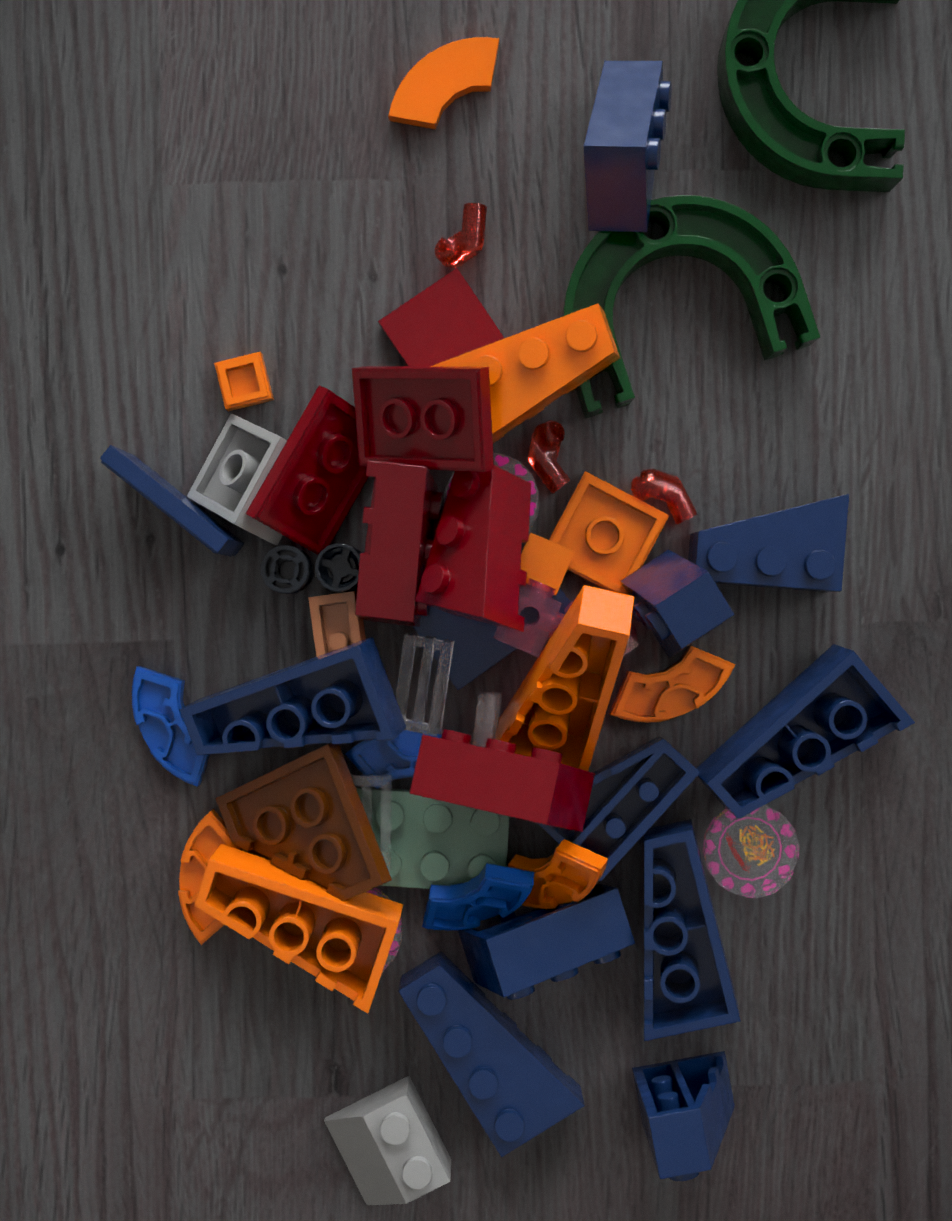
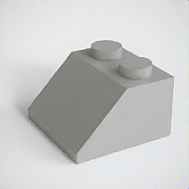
[186,413,287,546]
[324,1076,452,1205]

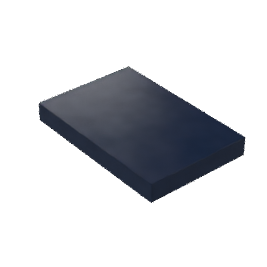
[100,445,245,557]
[413,542,572,690]

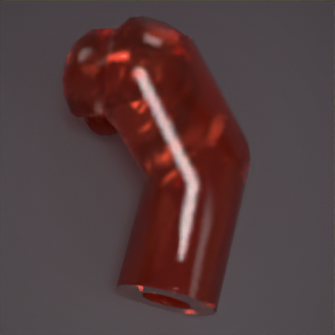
[434,203,487,268]
[527,420,571,494]
[631,468,698,525]

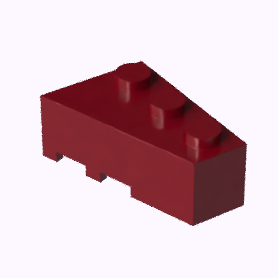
[355,460,444,627]
[415,465,531,632]
[409,729,595,832]

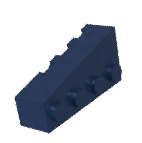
[180,637,406,755]
[696,644,915,819]
[644,819,741,1041]
[398,951,585,1157]

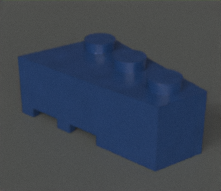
[584,61,672,232]
[688,494,849,592]
[621,550,734,658]
[537,736,700,882]
[458,884,635,1000]
[632,1051,735,1181]

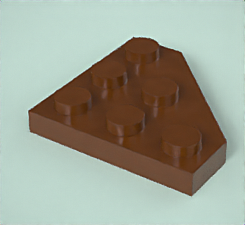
[215,743,392,901]

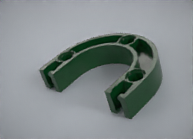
[717,0,905,192]
[562,195,820,419]

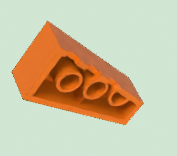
[430,303,620,443]
[495,585,634,771]
[194,844,404,1014]

